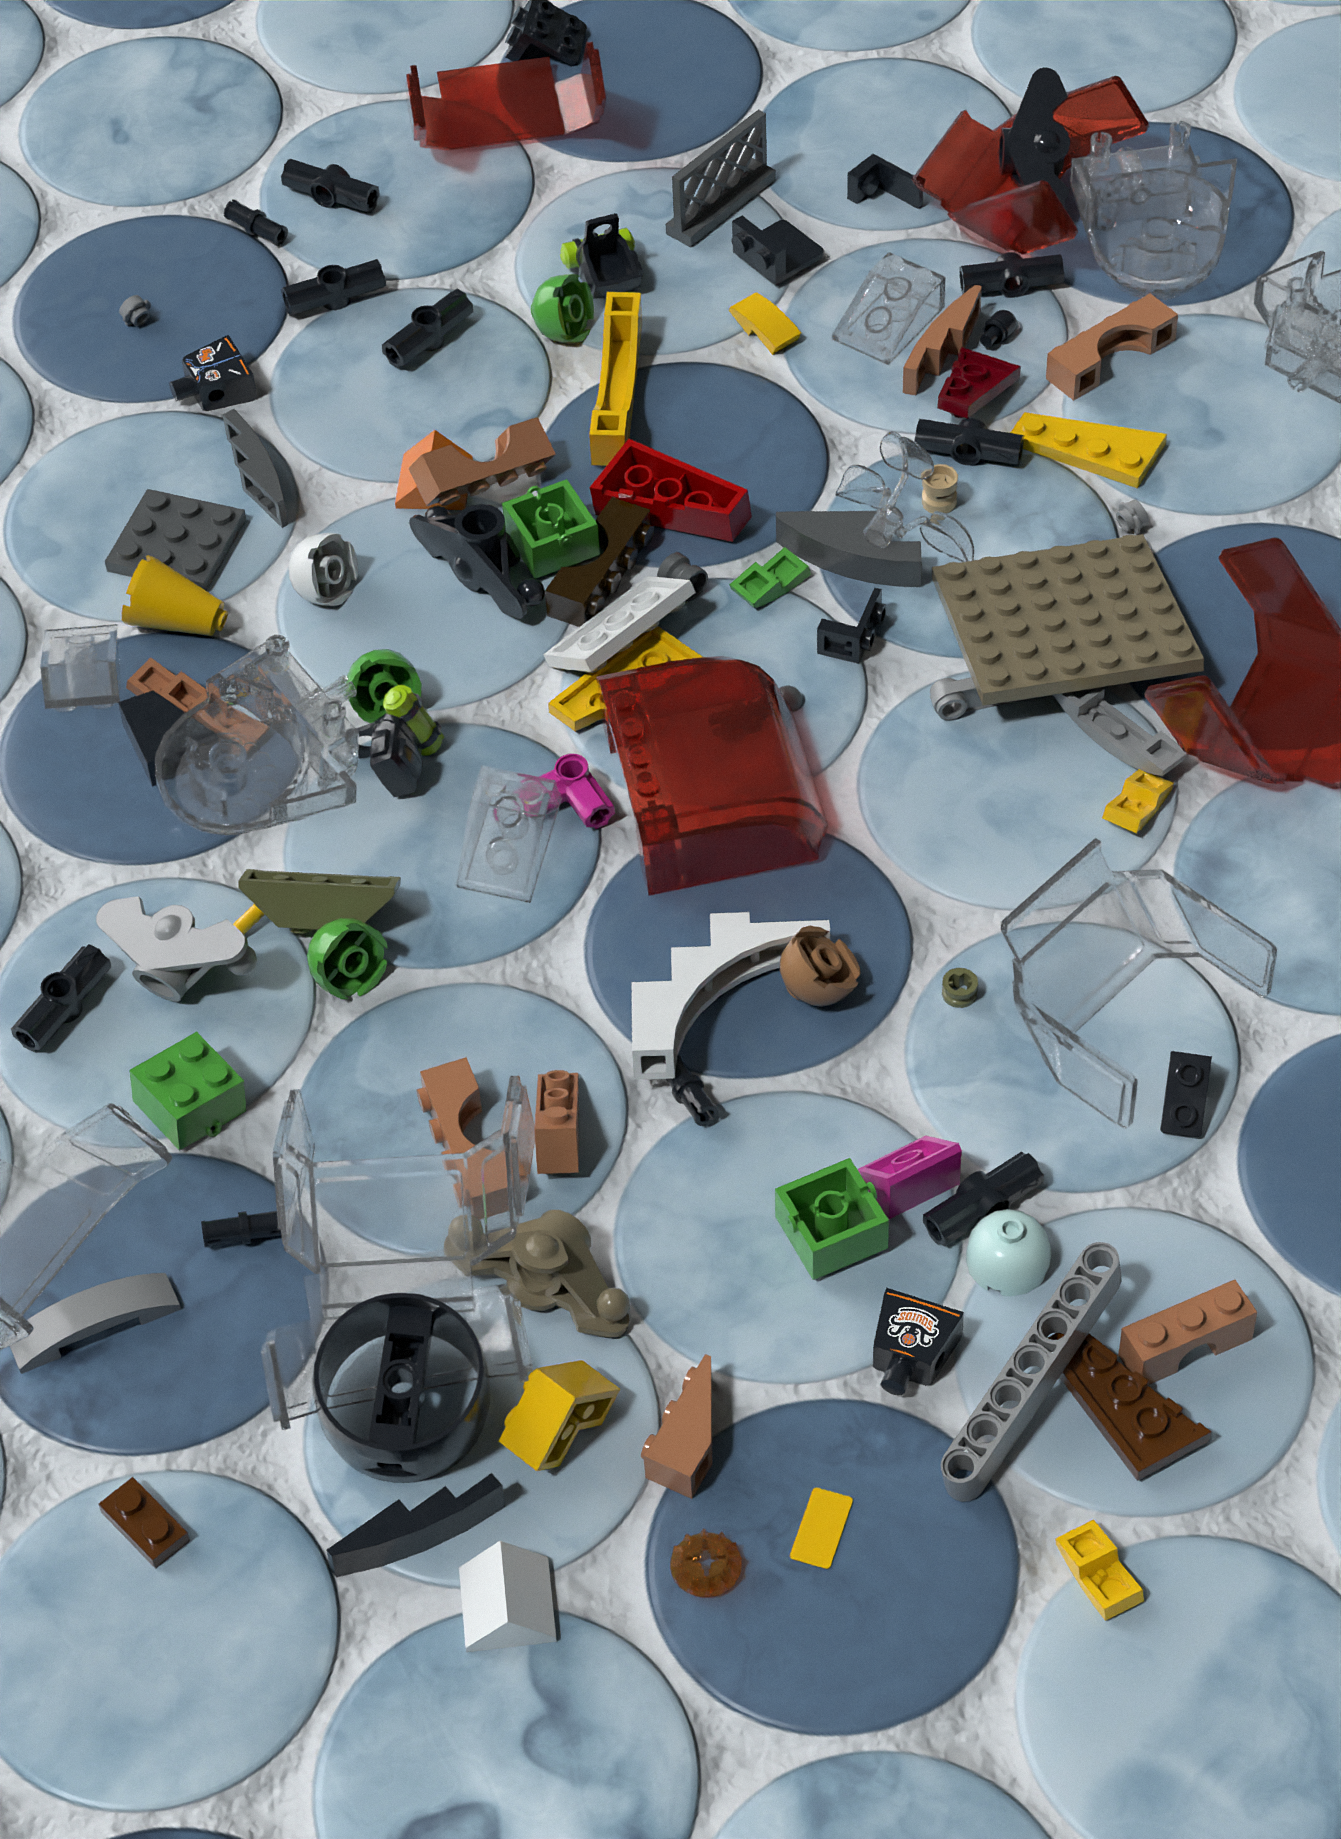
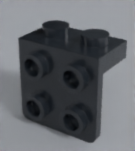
[505,0,587,66]
[731,215,824,285]

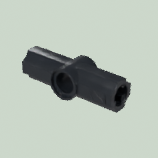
[281,159,380,213]
[959,252,1064,297]
[281,259,386,316]
[382,288,473,368]
[914,418,1024,465]
[11,944,111,1052]
[923,1152,1044,1246]

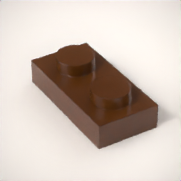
[98,1477,190,1569]

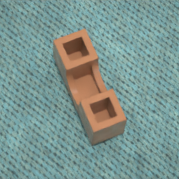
[1118,1279,1257,1385]

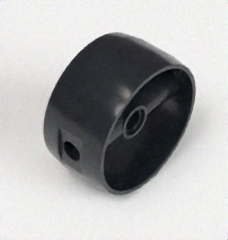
[312,1293,491,1483]

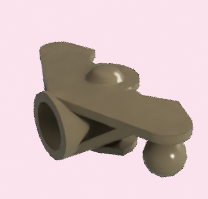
[444,1210,630,1337]

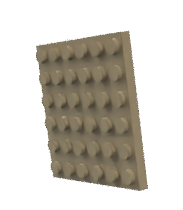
[932,534,1204,706]

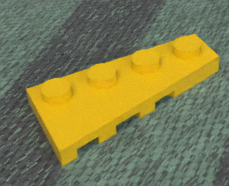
[1010,412,1167,488]
[548,626,706,731]

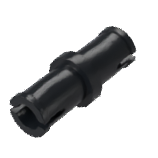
[224,199,288,246]
[666,1054,719,1126]
[201,1208,288,1248]

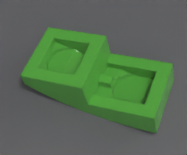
[729,547,811,608]

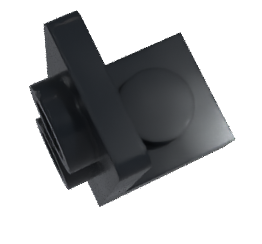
[847,154,924,209]
[817,588,887,664]
[1160,1051,1212,1138]

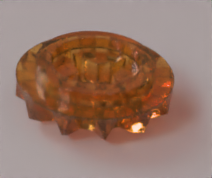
[670,1528,742,1597]

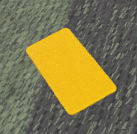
[790,1488,853,1569]

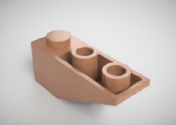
[534,1070,579,1174]
[641,1354,712,1499]

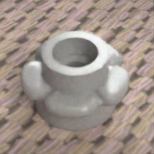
[119,295,151,326]
[1116,499,1148,534]

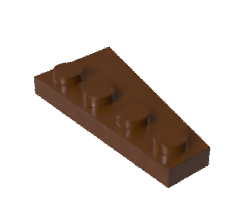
[1047,1333,1211,1481]

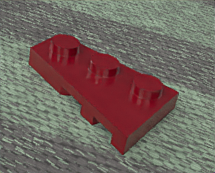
[937,347,1021,419]

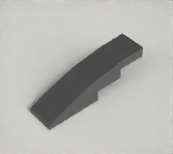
[223,409,288,528]

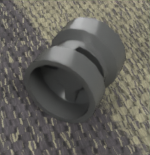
[657,552,708,602]

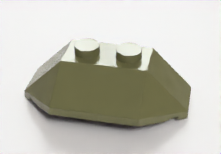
[238,869,401,934]

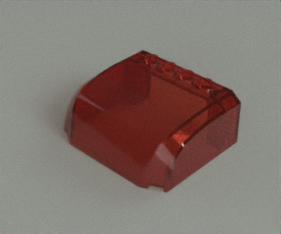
[596,656,828,896]

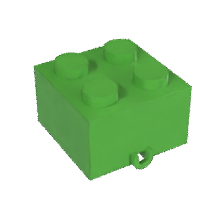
[502,479,600,579]
[129,1031,246,1151]
[775,1158,889,1280]

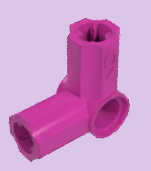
[515,754,615,829]

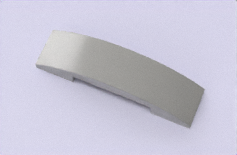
[1054,687,1189,776]
[6,1273,181,1374]

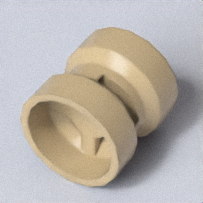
[922,464,958,515]

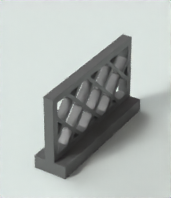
[665,109,776,248]

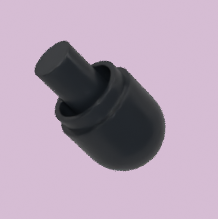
[980,310,1017,347]

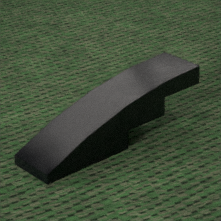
[326,1473,506,1577]

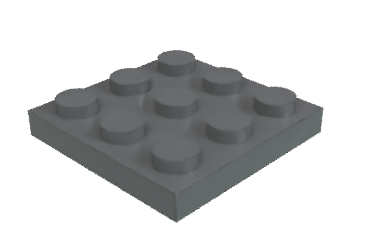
[105,489,246,591]

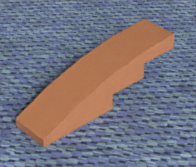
[903,285,982,396]
[126,657,270,755]

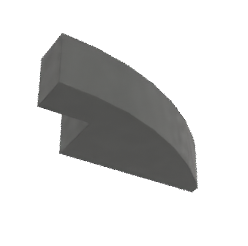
[776,511,922,587]

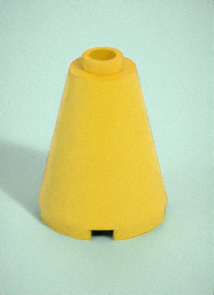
[121,555,228,636]

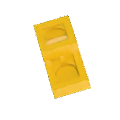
[729,292,801,355]
[1102,769,1174,833]
[1055,1519,1144,1621]

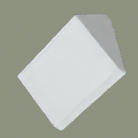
[459,1541,557,1652]

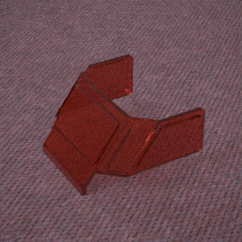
[406,41,606,151]
[911,76,1150,255]
[1145,537,1341,789]

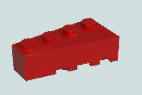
[589,438,752,542]

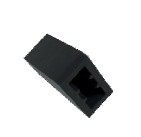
[118,690,223,787]

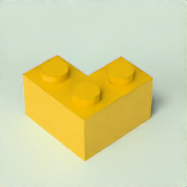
[498,1360,620,1471]

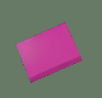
[857,1135,962,1219]

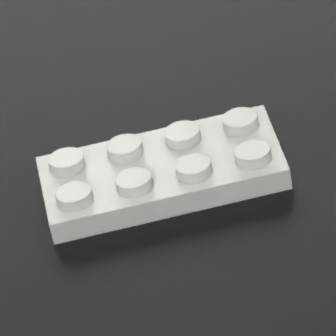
[543,576,696,673]

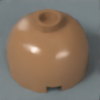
[780,925,860,1007]

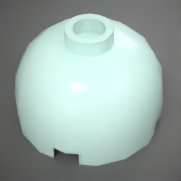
[966,1209,1051,1297]

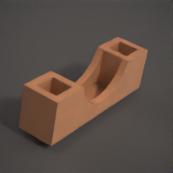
[1046,293,1178,401]
[408,417,556,506]
[416,1057,520,1220]

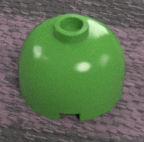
[531,274,594,343]
[346,649,422,723]
[307,918,388,999]

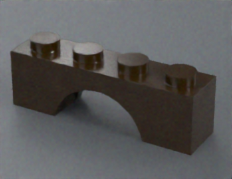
[545,497,654,627]

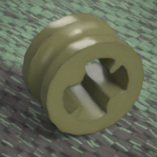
[942,968,978,1008]

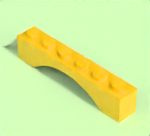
[589,292,642,466]

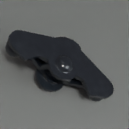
[999,67,1070,227]
[409,504,545,619]

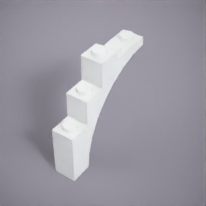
[632,912,830,1080]

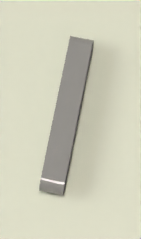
[941,1242,1122,1502]

